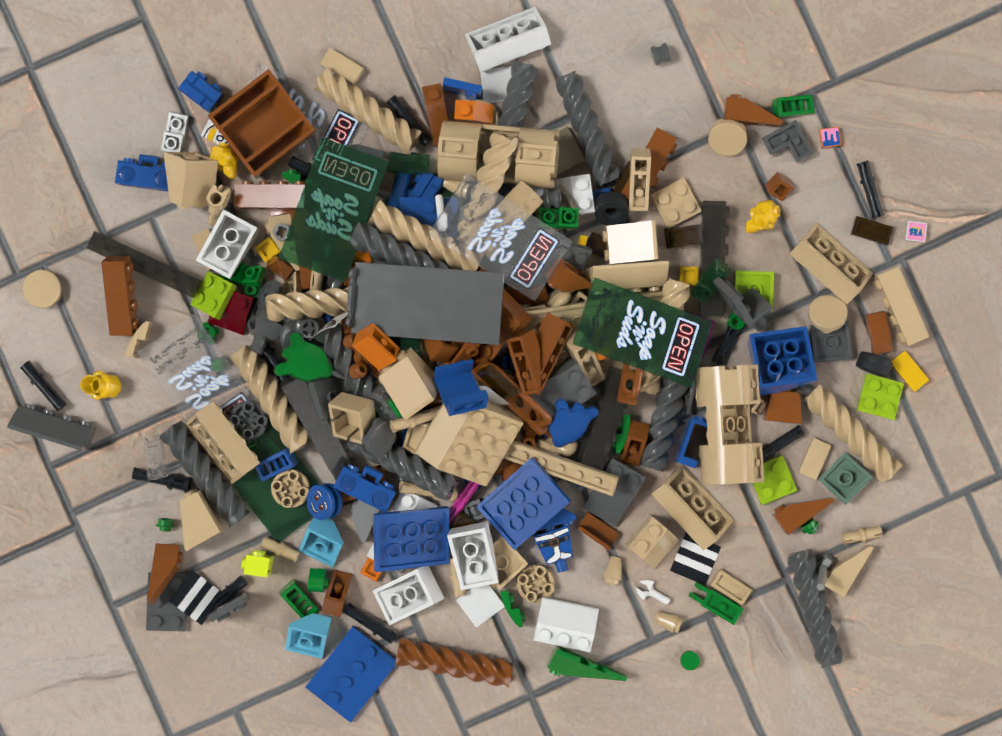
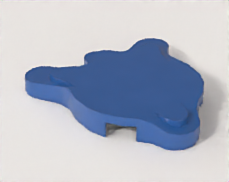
[549,398,599,447]

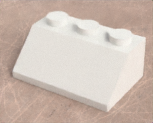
[534,596,599,652]

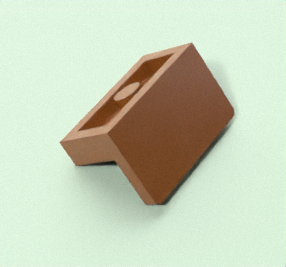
[577,512,619,551]

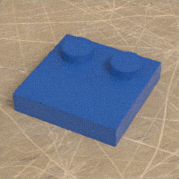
[443,77,483,101]

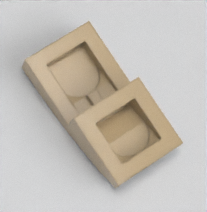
[320,48,364,85]
[125,321,153,358]

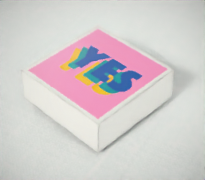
[905,221,927,243]

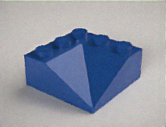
[748,326,818,395]

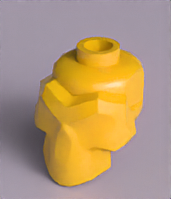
[210,142,239,179]
[746,200,780,233]
[79,370,122,400]

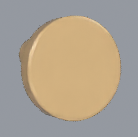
[708,119,747,156]
[22,270,62,308]
[808,295,848,334]
[271,469,310,508]
[516,564,555,603]

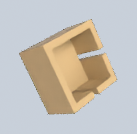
[328,392,376,444]

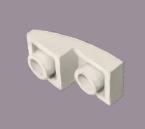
[161,111,189,152]

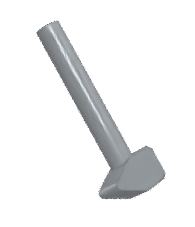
[816,554,833,591]

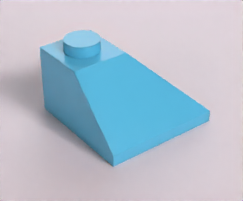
[299,517,344,568]
[285,613,332,659]

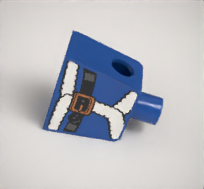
[533,526,573,573]

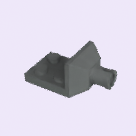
[713,277,773,332]
[246,280,283,354]

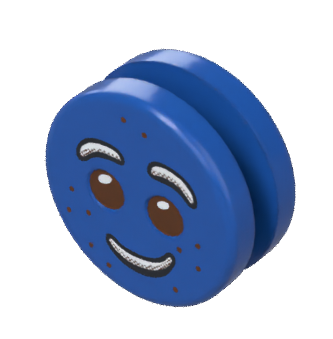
[307,483,342,520]

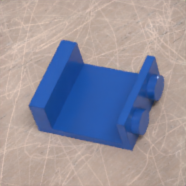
[433,359,489,416]
[674,416,707,468]

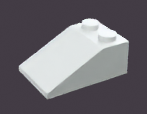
[532,174,595,222]
[196,210,260,279]
[447,521,499,590]
[373,566,444,625]

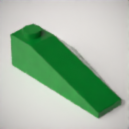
[547,645,627,681]

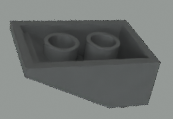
[529,357,596,417]
[583,458,646,526]

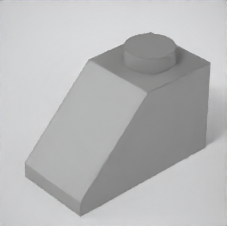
[350,500,380,543]

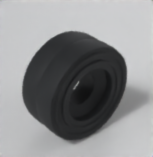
[594,192,629,226]
[856,351,893,378]

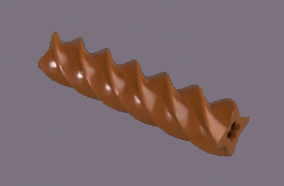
[395,638,513,688]

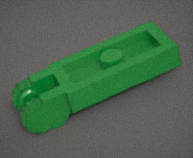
[688,582,743,625]

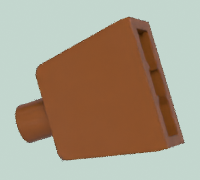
[763,389,802,424]

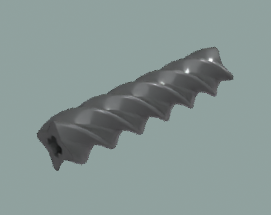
[497,61,538,127]
[556,71,620,187]
[347,222,457,270]
[315,323,398,421]
[640,359,694,472]
[159,421,250,528]
[346,439,459,500]
[788,549,842,668]

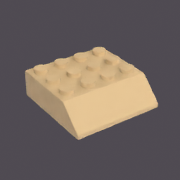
[415,401,524,487]

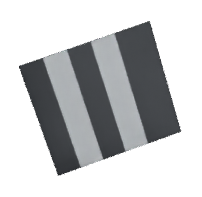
[670,532,721,585]
[168,570,221,625]

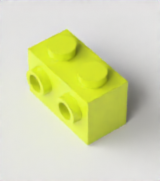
[241,549,274,578]

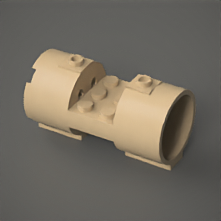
[437,120,560,189]
[695,365,764,485]

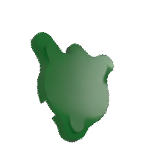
[275,332,333,382]

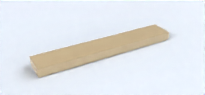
[504,440,619,496]

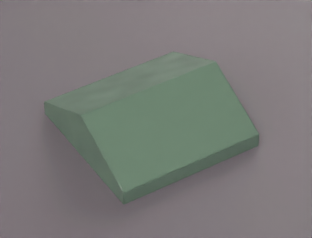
[818,452,873,505]

